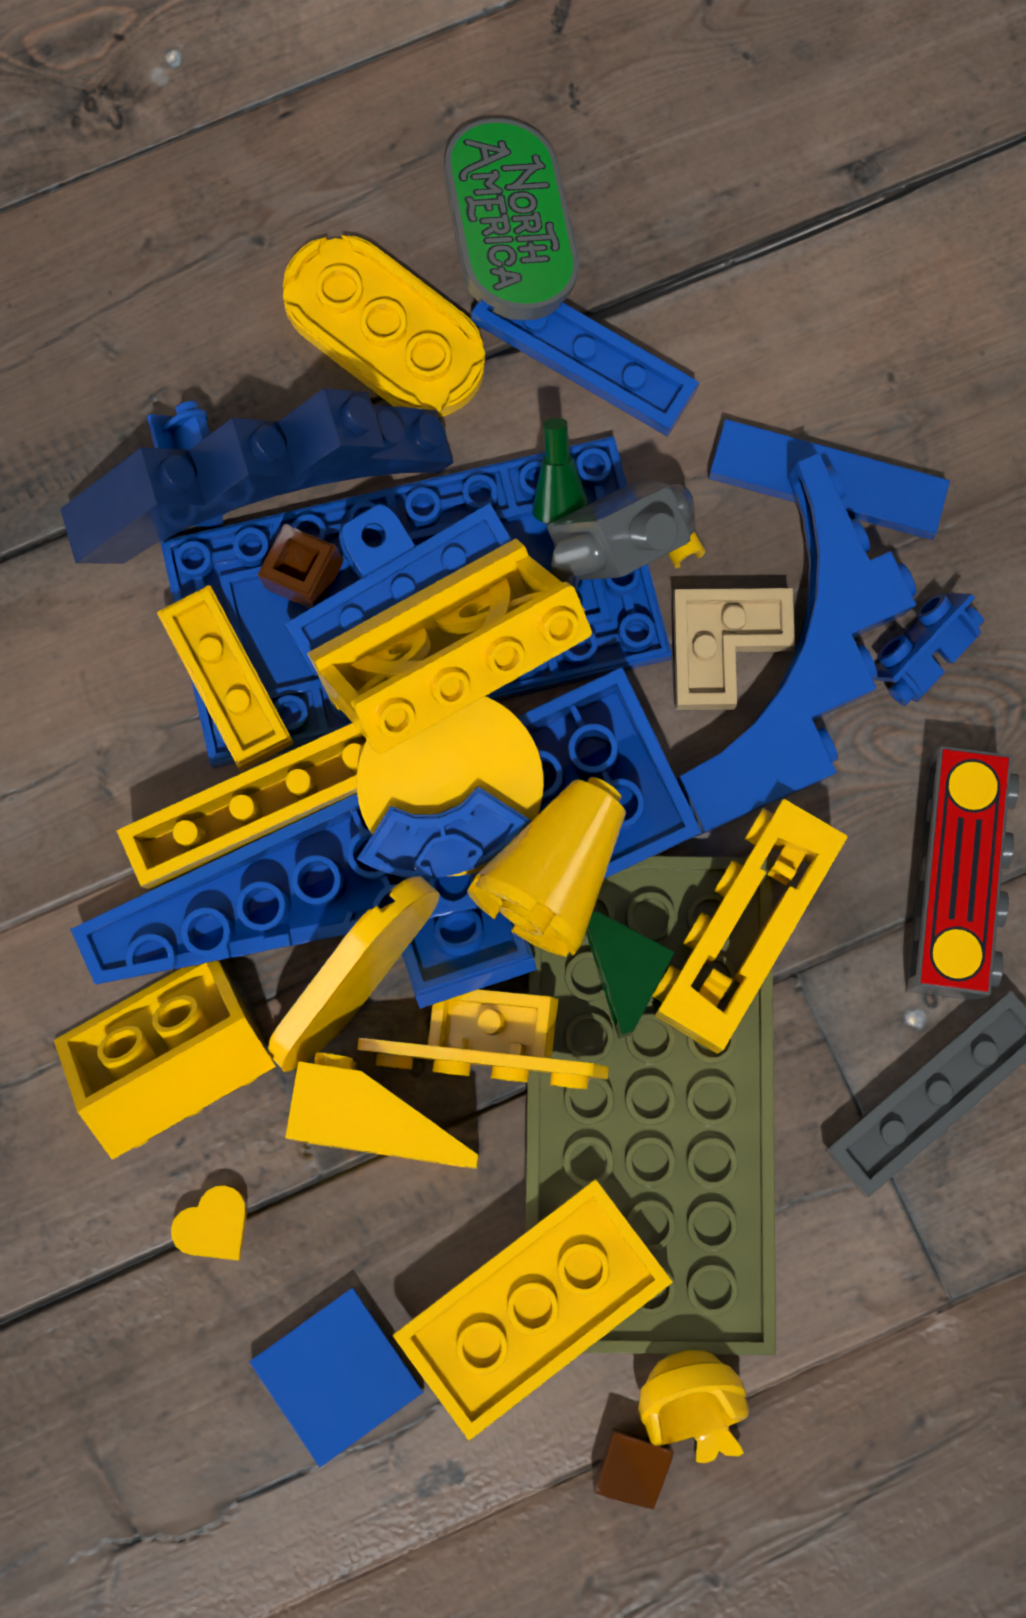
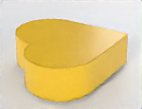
[171,1185,248,1261]

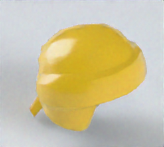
[638,1350,749,1463]

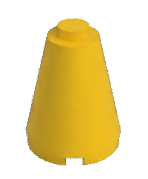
[467,777,626,957]

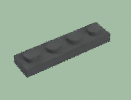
[825,991,1026,1197]

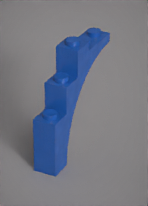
[677,453,916,837]

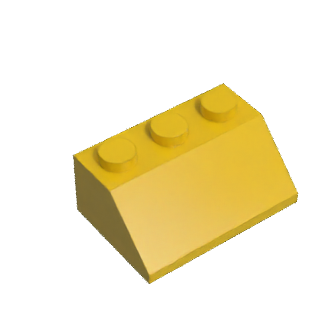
[54,960,276,1160]

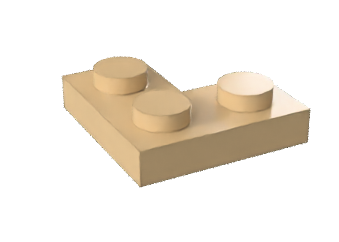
[673,588,795,710]

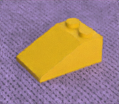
[285,1052,480,1170]

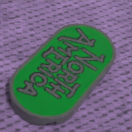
[443,118,579,320]

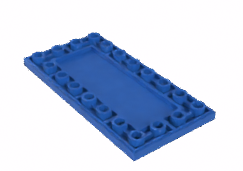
[160,436,672,769]

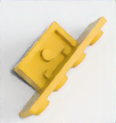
[357,990,609,1090]

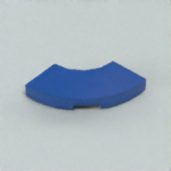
[357,786,531,879]

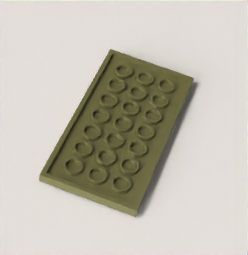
[526,856,776,1355]

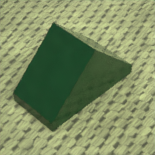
[585,911,675,1039]

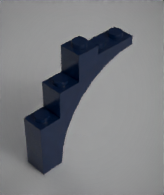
[60,388,454,564]

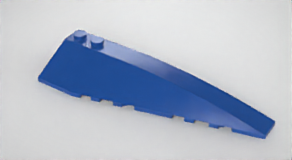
[70,667,702,985]

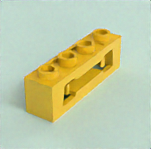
[652,799,848,1054]

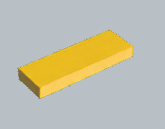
[157,585,294,771]

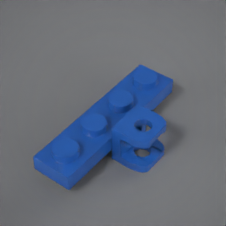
[284,503,512,676]

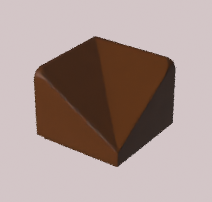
[257,524,343,609]
[593,1427,675,1510]

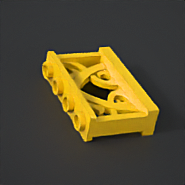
[307,538,592,754]

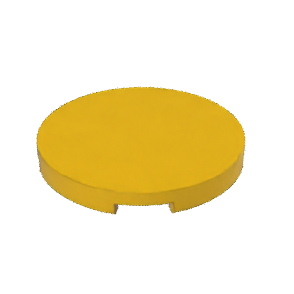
[356,696,544,876]

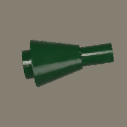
[532,418,590,525]

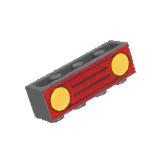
[906,746,1019,1001]

